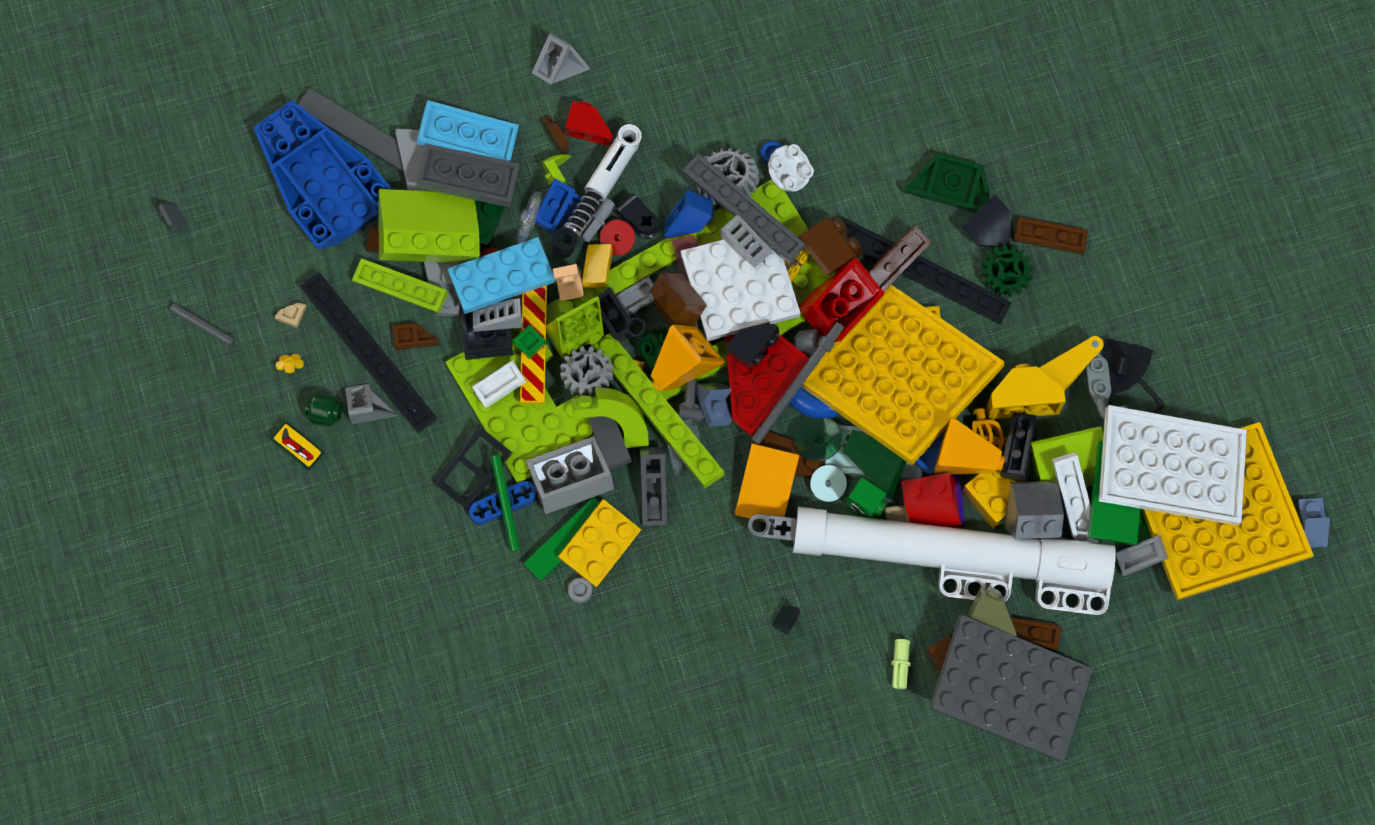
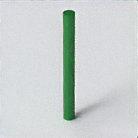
[491,455,520,552]

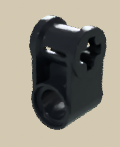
[614,193,658,239]

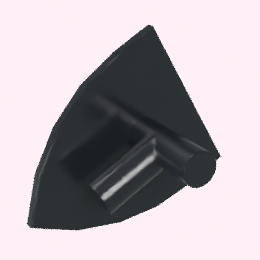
[1102,338,1153,395]

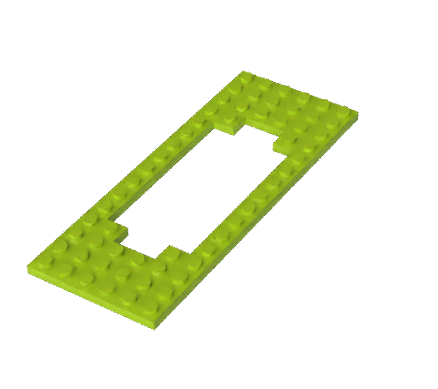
[445,180,833,484]

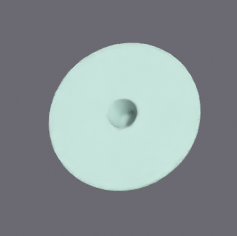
[810,465,847,502]

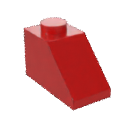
[565,101,612,146]

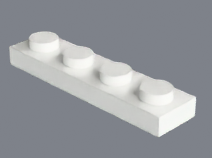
[1052,452,1100,543]

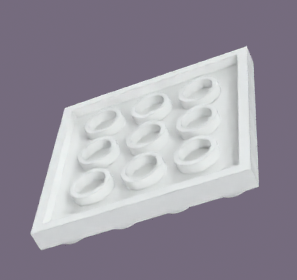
[680,234,801,341]

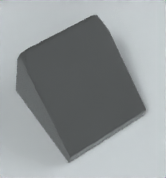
[158,204,187,233]

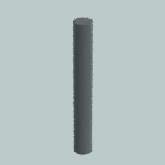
[169,303,235,347]

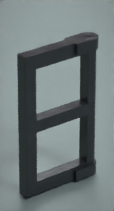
[433,426,513,510]

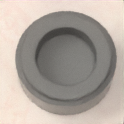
[568,578,592,603]

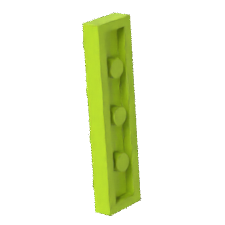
[352,258,449,314]

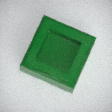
[512,325,547,359]

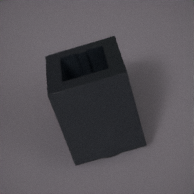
[726,324,780,370]

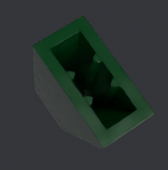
[843,429,907,500]

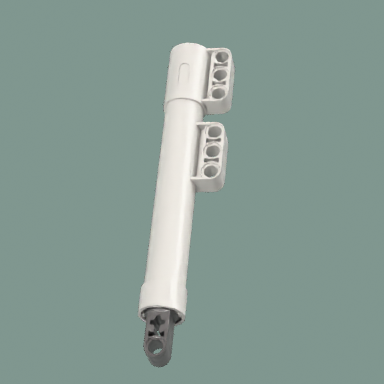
[748,507,1116,615]

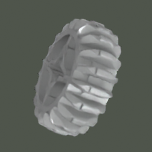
[696,147,759,209]

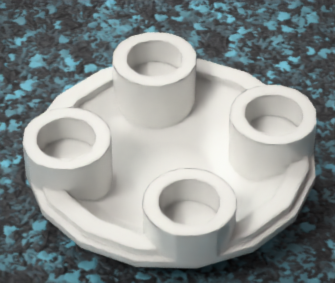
[768,144,814,192]

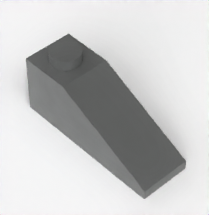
[640,447,667,526]

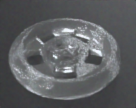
[515,191,542,244]

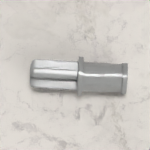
[579,198,616,242]

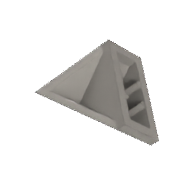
[532,33,590,85]
[345,384,399,424]

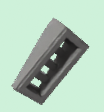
[721,215,772,268]
[473,298,522,332]

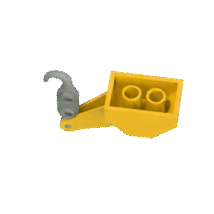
[986,336,1127,420]

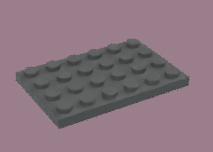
[929,615,1093,762]

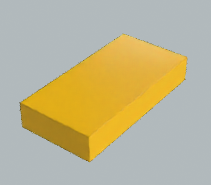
[582,244,613,288]

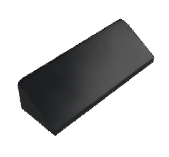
[1000,413,1038,482]

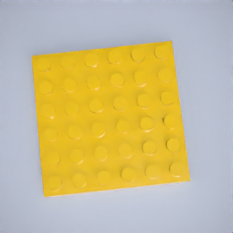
[801,285,1004,465]
[1141,422,1314,601]

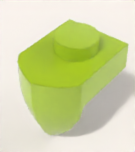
[542,154,571,186]

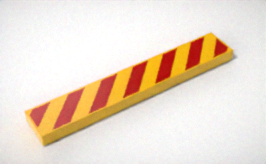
[520,285,547,404]

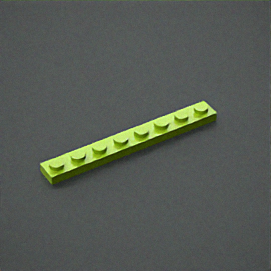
[591,332,724,489]

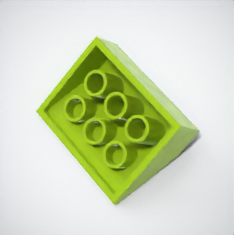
[378,189,480,263]

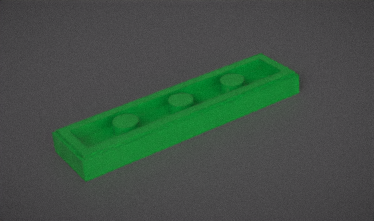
[523,497,600,582]

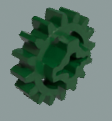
[981,245,1034,297]

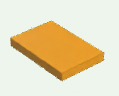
[735,443,799,526]

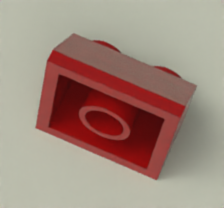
[901,473,962,528]

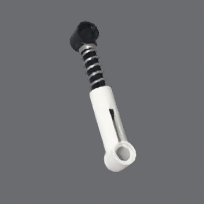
[551,124,642,258]

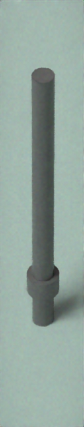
[751,322,844,445]

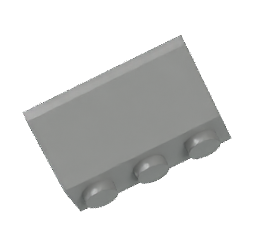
[526,436,614,514]

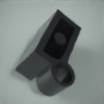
[592,287,648,343]

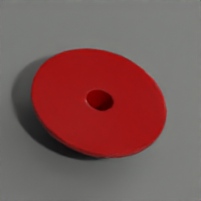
[600,220,635,256]

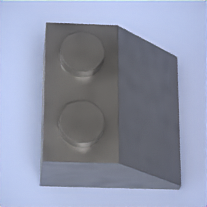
[1005,481,1064,539]

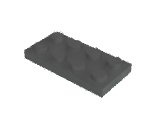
[416,144,520,207]

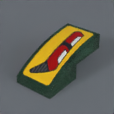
[269,421,325,471]

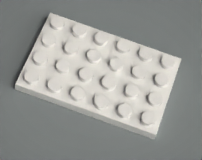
[1099,405,1247,525]

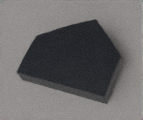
[960,195,1011,248]

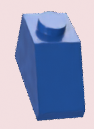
[664,189,714,238]

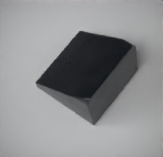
[772,605,800,635]

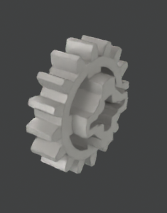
[560,346,613,397]

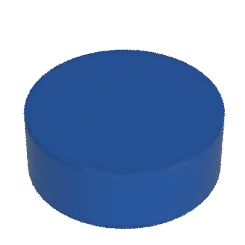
[761,141,782,165]

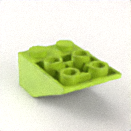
[546,296,604,359]

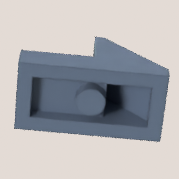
[695,382,733,427]
[1297,498,1330,548]

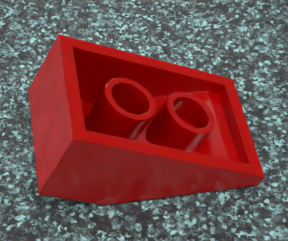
[798,257,885,343]

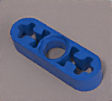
[469,481,536,525]

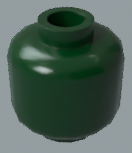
[305,393,342,427]

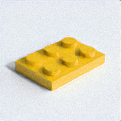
[558,499,641,588]

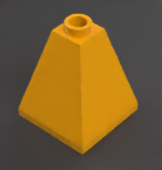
[651,325,725,392]
[933,418,1005,474]

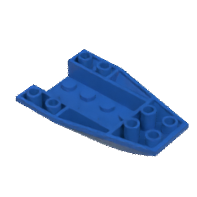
[253,100,392,250]

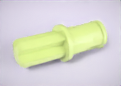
[891,639,911,689]

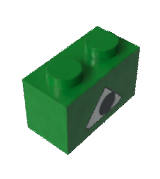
[846,478,887,519]

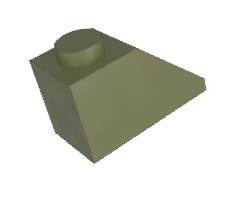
[968,587,1017,637]

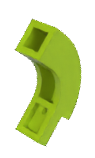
[571,388,649,448]

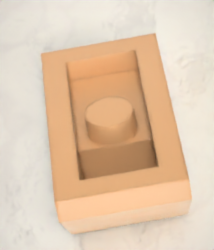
[553,264,584,301]

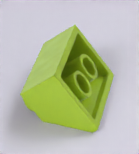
[1031,426,1104,493]

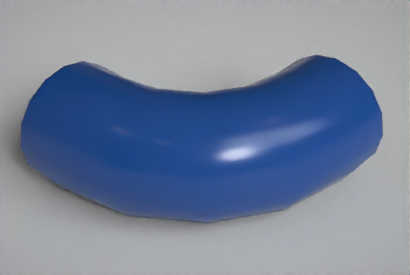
[789,387,840,419]

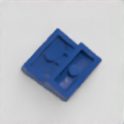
[533,179,582,245]

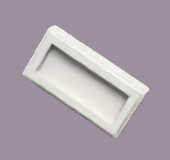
[472,360,527,408]

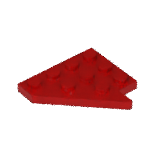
[726,334,810,437]

